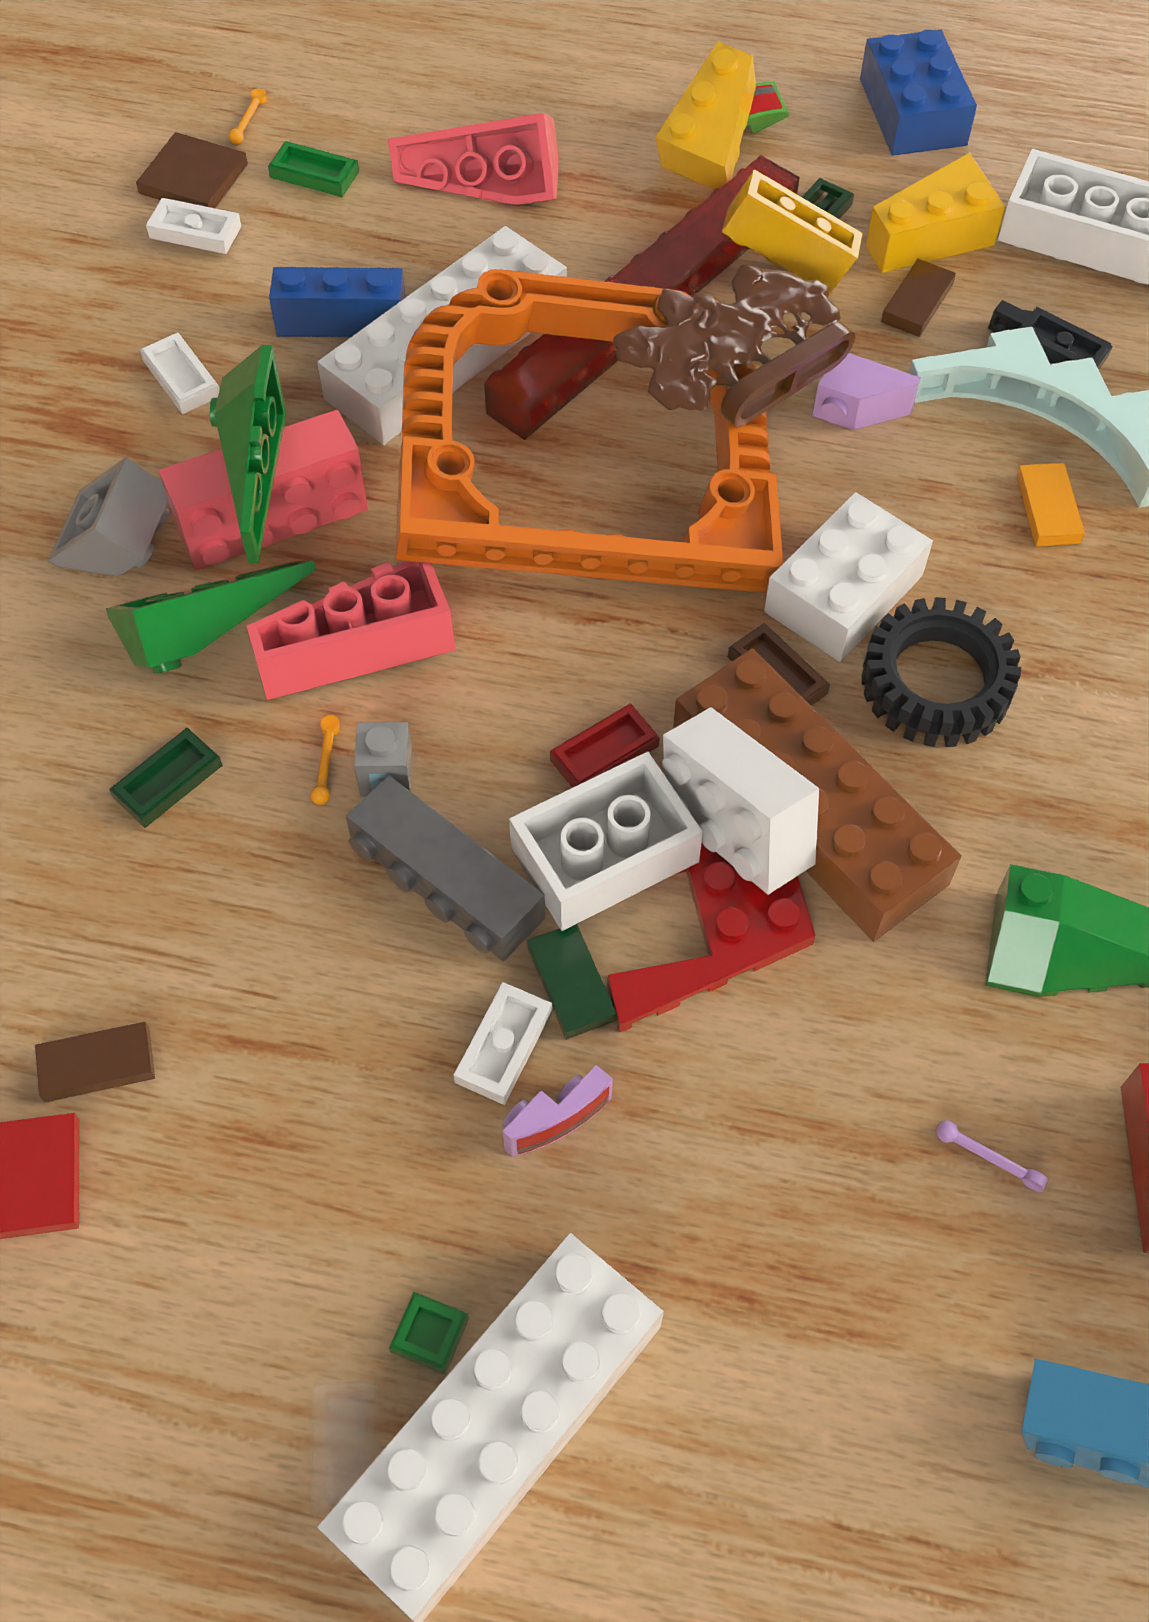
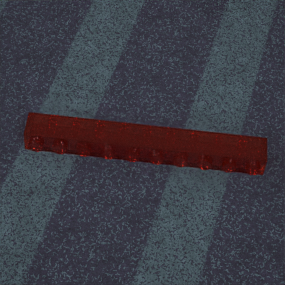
[484,155,800,440]

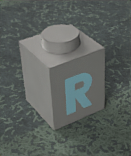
[354,722,413,797]

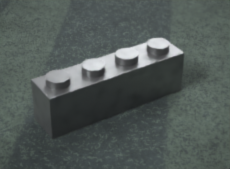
[346,775,545,962]

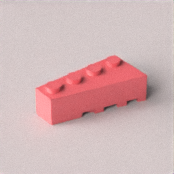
[246,561,455,700]

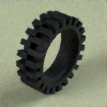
[861,597,1021,747]

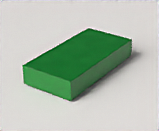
[268,141,359,197]

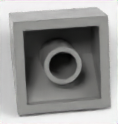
[48,457,169,577]

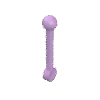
[936,1120,1048,1192]

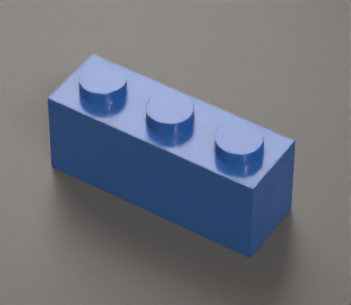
[269,267,406,337]

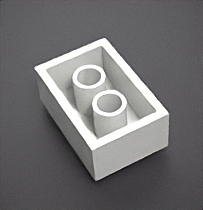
[764,492,933,662]
[662,707,819,895]
[509,752,703,931]

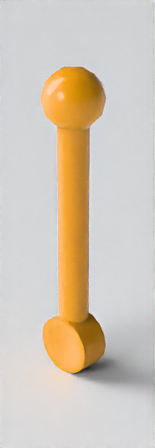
[228,88,267,145]
[310,715,341,805]

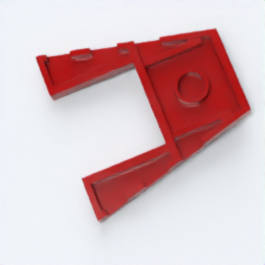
[607,842,816,1032]

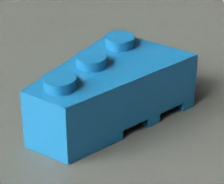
[1021,1358,1149,1488]

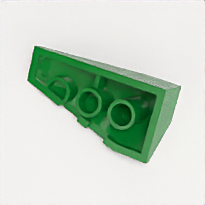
[106,560,316,674]
[985,864,1149,997]

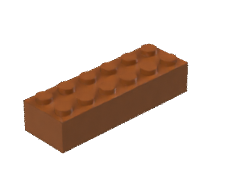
[673,648,962,942]

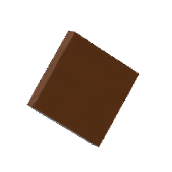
[136,132,248,208]

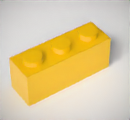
[722,170,862,294]

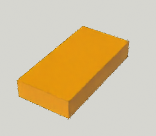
[1017,463,1085,547]

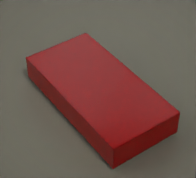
[550,703,660,788]

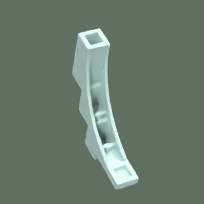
[909,327,1149,508]

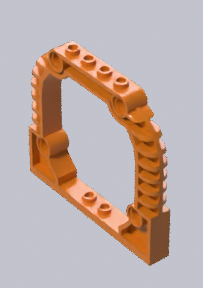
[395,269,783,593]

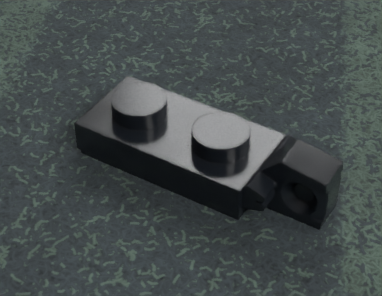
[988,300,1113,370]

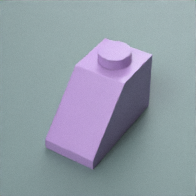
[812,353,921,430]

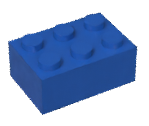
[860,29,977,156]

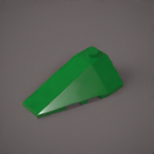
[210,345,286,563]

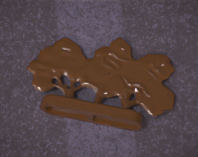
[613,265,855,427]

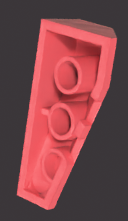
[388,113,559,206]

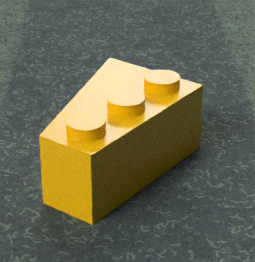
[655,41,756,196]
[865,152,1005,273]

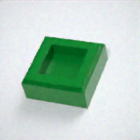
[389,1292,469,1375]

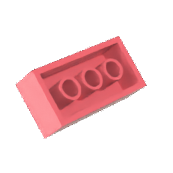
[158,409,368,571]

